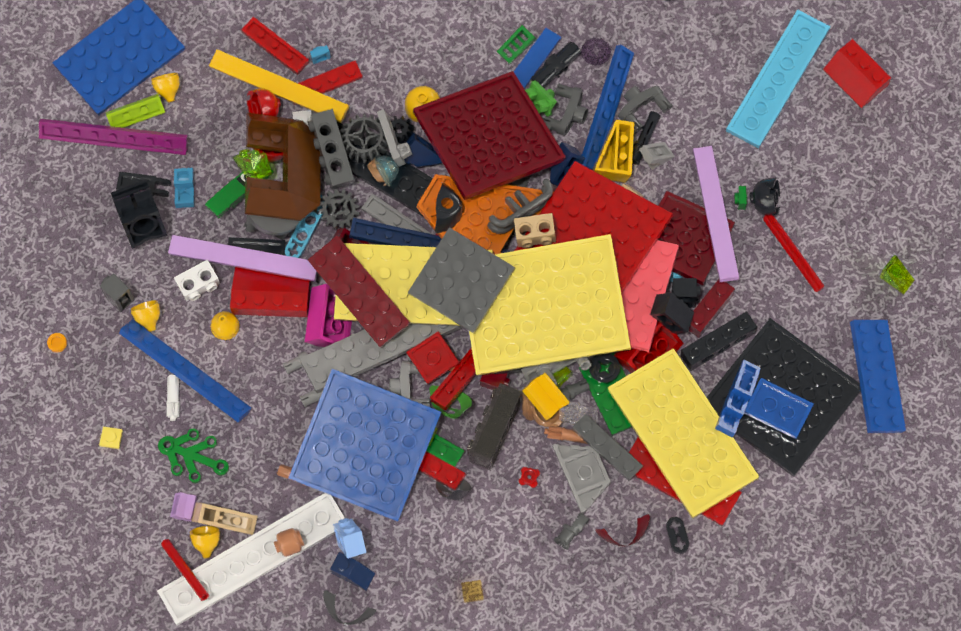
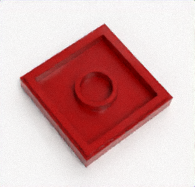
[406,331,460,385]

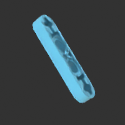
[285,195,327,258]

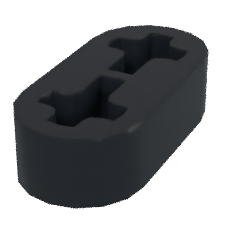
[666,517,689,554]

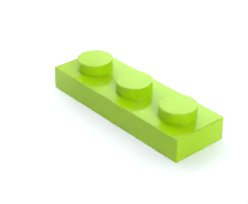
[105,94,165,128]

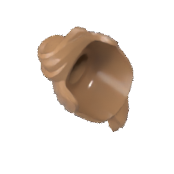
[522,394,565,427]

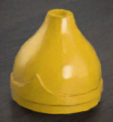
[151,73,180,102]
[131,300,160,332]
[210,311,240,340]
[190,526,220,558]

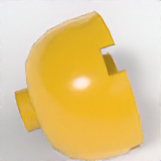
[405,86,440,122]

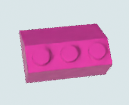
[305,284,352,347]

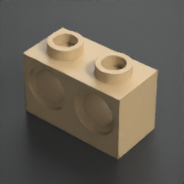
[514,213,556,248]

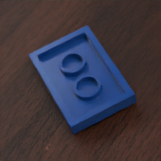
[744,378,814,439]

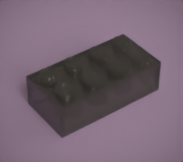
[467,383,522,471]

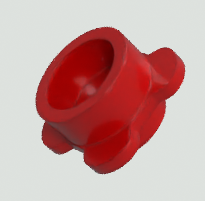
[519,467,540,488]

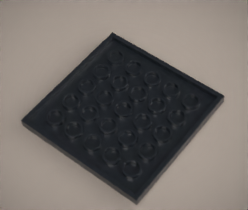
[706,318,861,477]

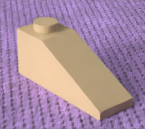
[191,502,257,535]

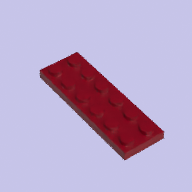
[308,236,410,348]

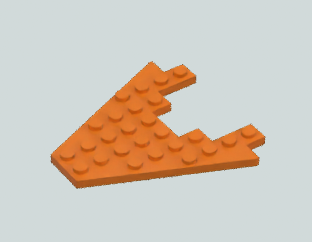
[416,174,554,255]

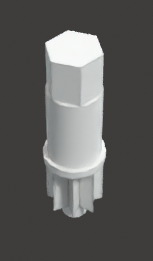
[166,375,180,421]

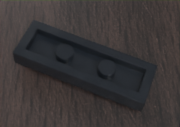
[228,237,286,256]

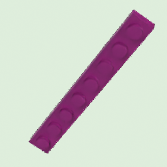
[39,119,188,155]

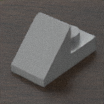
[639,142,675,170]

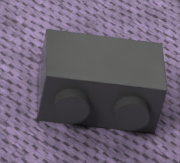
[100,273,135,313]

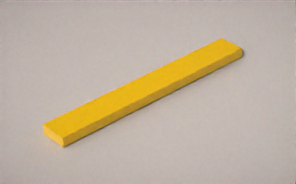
[209,50,350,123]

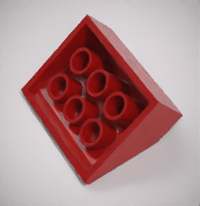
[230,267,311,317]

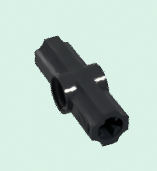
[531,41,581,88]

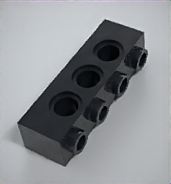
[680,311,757,371]

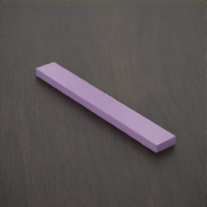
[693,146,739,282]
[168,235,318,282]

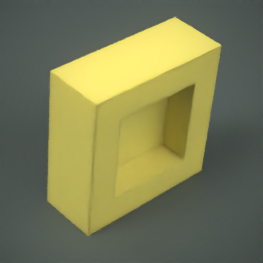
[99,427,123,449]

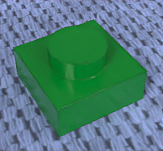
[734,186,747,210]

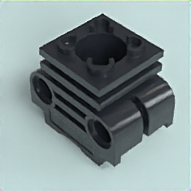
[111,180,168,249]

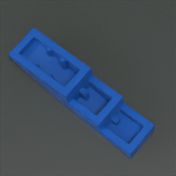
[715,360,761,437]

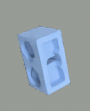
[333,518,366,558]

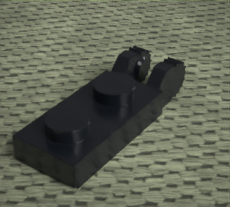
[116,172,171,197]

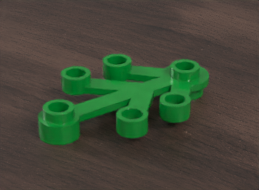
[158,429,229,484]

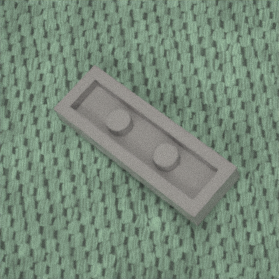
[377,109,412,167]

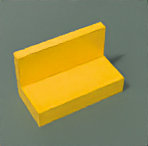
[522,373,570,420]

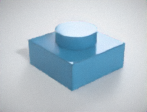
[310,45,331,64]

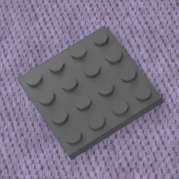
[408,227,515,334]

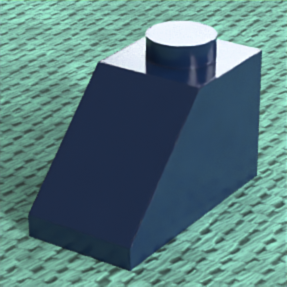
[404,132,442,167]
[550,142,585,186]
[330,552,376,591]

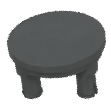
[244,214,300,240]

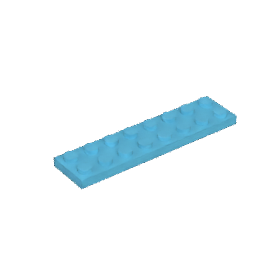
[726,10,830,149]

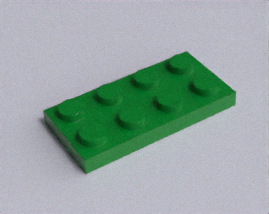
[579,352,632,436]

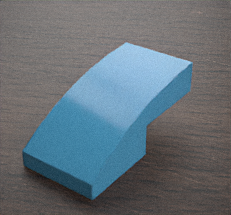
[174,168,194,208]

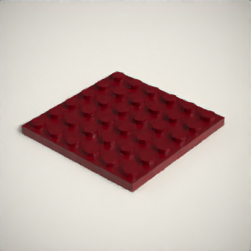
[413,71,566,200]

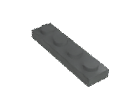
[572,414,643,481]

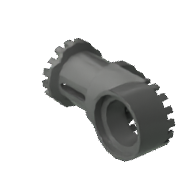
[553,513,589,550]

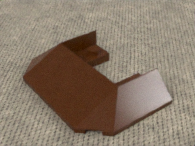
[245,113,320,221]

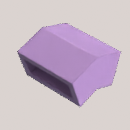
[170,492,197,521]

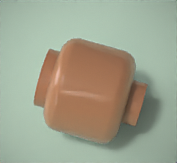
[274,528,304,557]

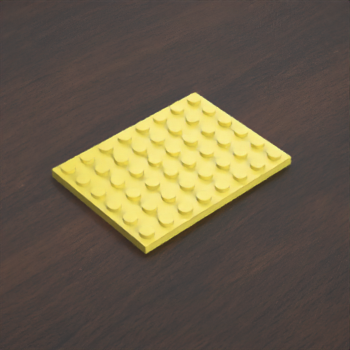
[469,234,631,376]

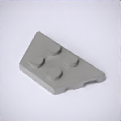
[552,444,611,514]

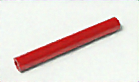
[161,539,209,601]

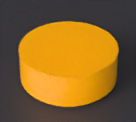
[47,333,67,353]

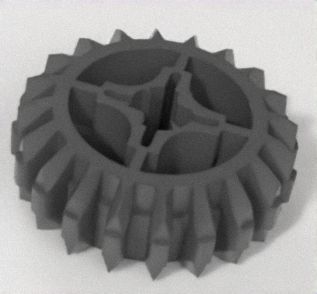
[340,113,389,163]

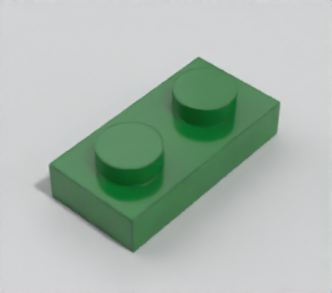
[426,433,465,468]

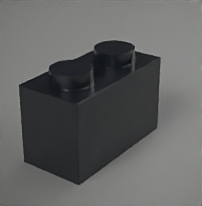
[650,292,694,333]

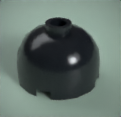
[750,178,780,216]

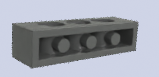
[308,109,354,190]

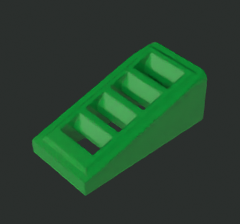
[496,25,537,64]

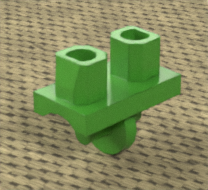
[525,80,557,116]

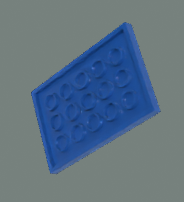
[52,0,185,116]

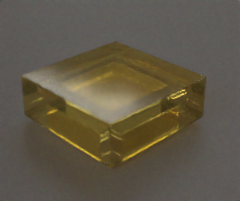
[461,580,484,603]

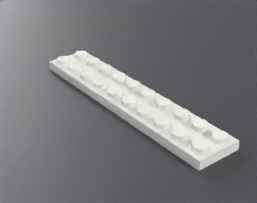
[157,493,345,626]

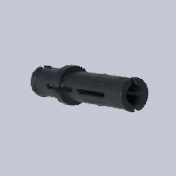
[632,111,661,165]

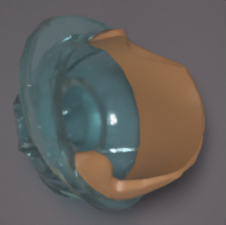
[368,156,399,187]

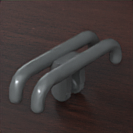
[487,179,553,234]

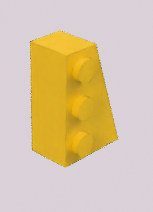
[593,120,634,183]

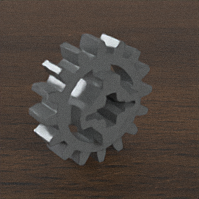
[318,189,359,230]

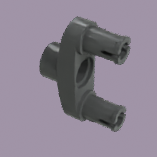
[544,83,588,136]
[618,86,673,134]

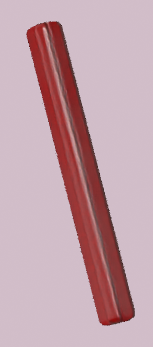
[763,215,824,292]

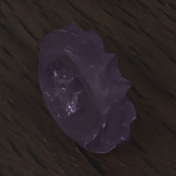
[581,37,611,65]

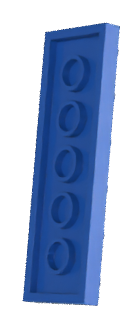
[850,320,906,433]

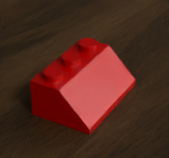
[823,39,891,108]
[614,321,684,373]

